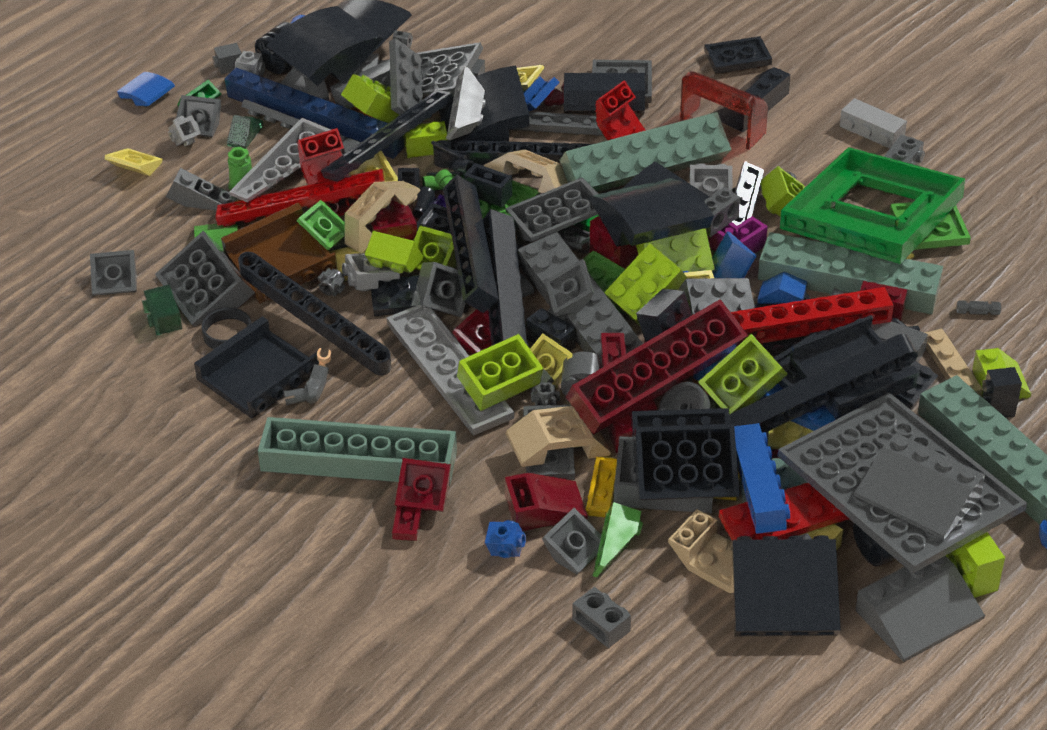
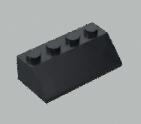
[712,67,791,132]
[564,73,645,114]

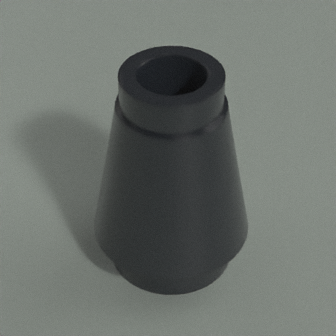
[412,186,436,218]

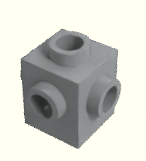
[235,51,265,77]
[168,115,201,147]

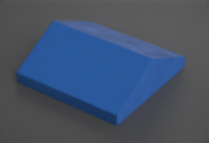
[712,231,756,278]
[757,272,807,303]

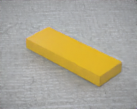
[586,456,617,517]

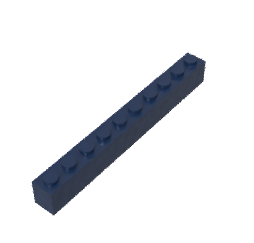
[224,67,405,159]

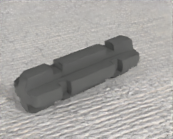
[956,300,1001,315]

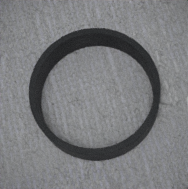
[202,308,251,349]

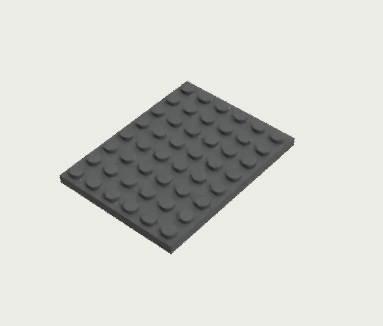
[778,393,1027,573]

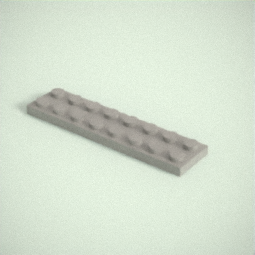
[386,304,514,436]

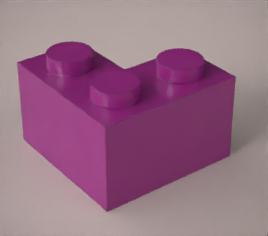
[707,216,768,254]

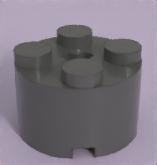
[561,352,603,402]

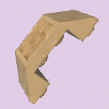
[484,150,568,193]
[345,181,421,254]
[506,406,611,467]
[668,509,734,593]

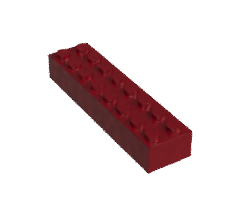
[566,299,748,435]

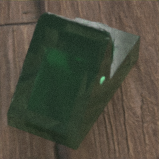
[227,115,264,149]

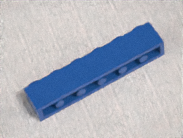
[734,423,790,534]

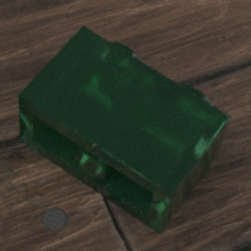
[141,284,183,336]

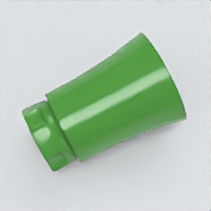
[228,147,252,191]

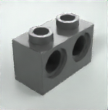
[704,187,740,237]
[572,587,631,648]

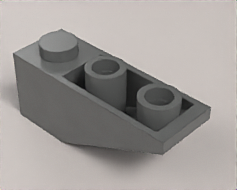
[166,168,236,211]

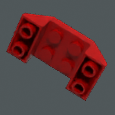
[596,80,646,141]
[297,128,361,216]

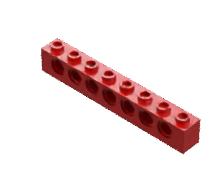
[731,287,894,343]

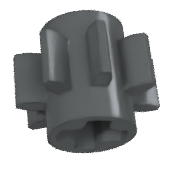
[317,268,346,297]
[531,382,560,406]

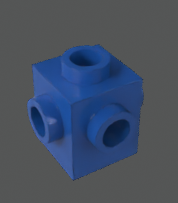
[485,520,526,558]

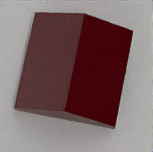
[452,309,491,356]
[395,458,451,512]

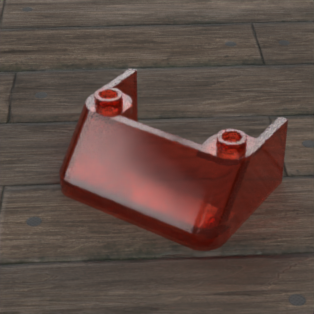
[680,71,768,150]

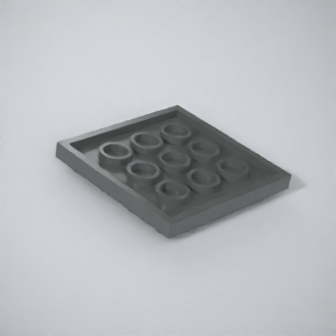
[417,42,483,100]

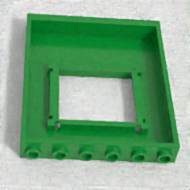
[780,147,965,264]

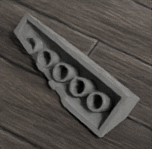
[229,118,331,202]

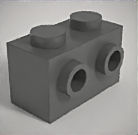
[884,134,925,165]

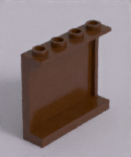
[221,203,337,304]

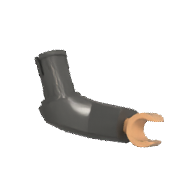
[284,348,331,406]

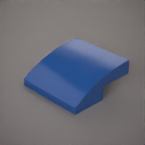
[117,72,175,106]
[523,76,560,111]

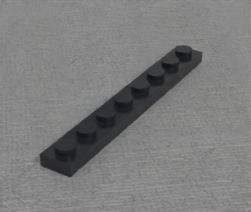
[321,89,453,182]

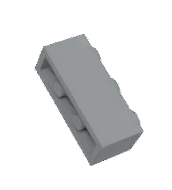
[840,98,907,148]

